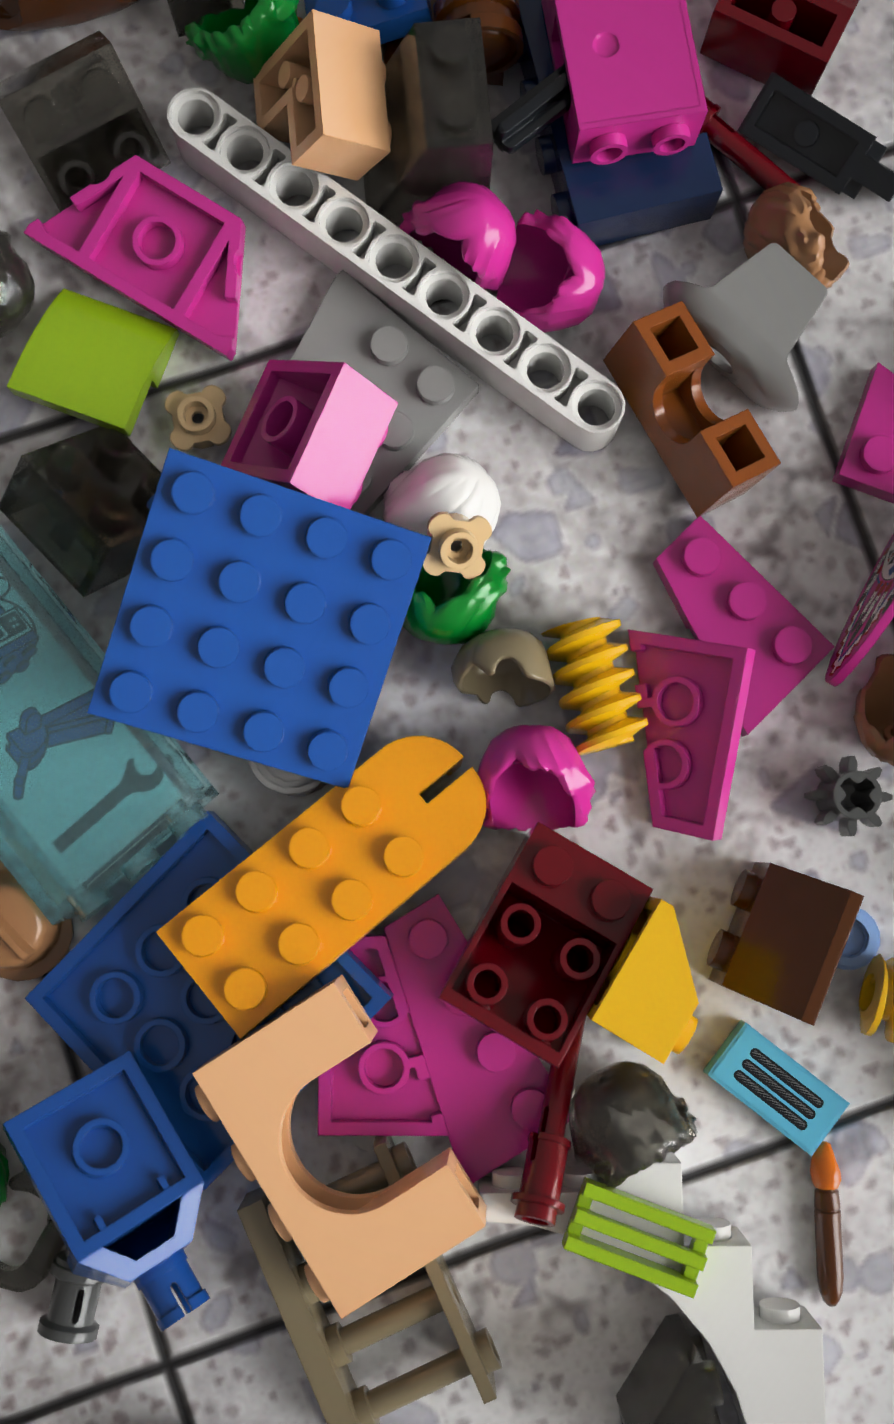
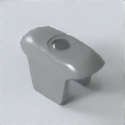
[663,243,828,412]

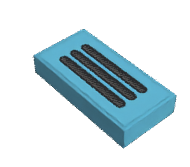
[703,1020,850,1156]

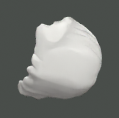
[383,453,501,551]

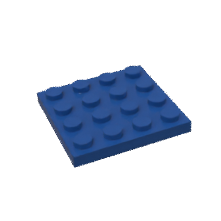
[87,448,432,788]
[25,811,394,1191]

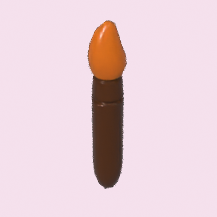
[810,1141,844,1307]

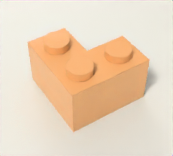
[253,9,392,181]

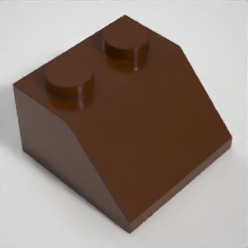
[707,862,864,1026]

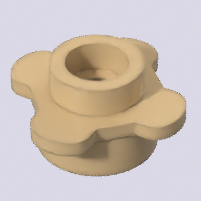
[165,385,232,452]
[423,512,492,579]

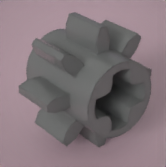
[804,756,893,836]

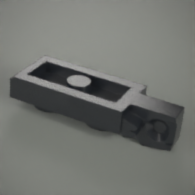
[737,72,894,202]

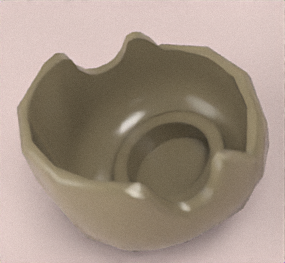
[451,628,556,707]

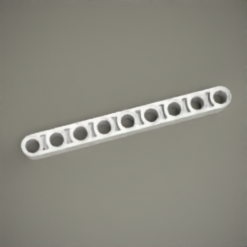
[167,87,625,452]

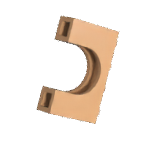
[192,974,487,1319]

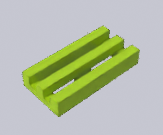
[562,1177,717,1299]

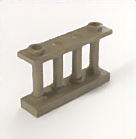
[237,1136,502,1424]

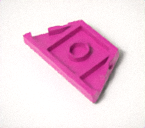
[24,155,246,361]

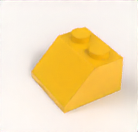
[587,897,699,1064]

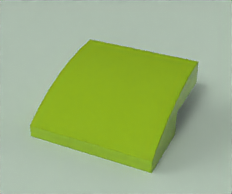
[7,288,180,437]

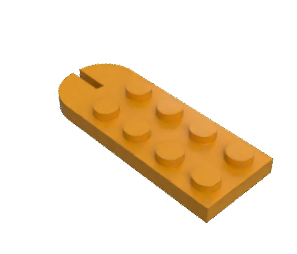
[156,736,486,1039]

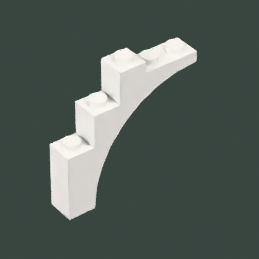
[478,1138,826,1424]

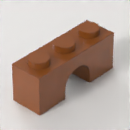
[603,301,781,518]

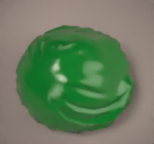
[185,0,299,84]
[403,549,511,645]

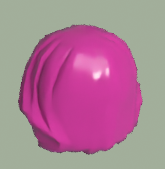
[398,181,517,291]
[496,209,605,332]
[477,725,596,831]

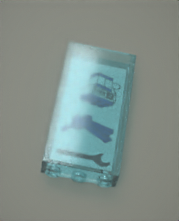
[0,525,219,925]

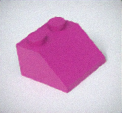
[221,359,398,510]

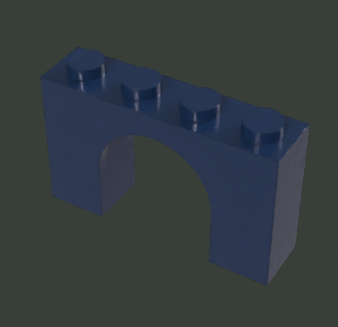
[516,0,723,246]

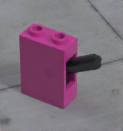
[488,0,708,165]

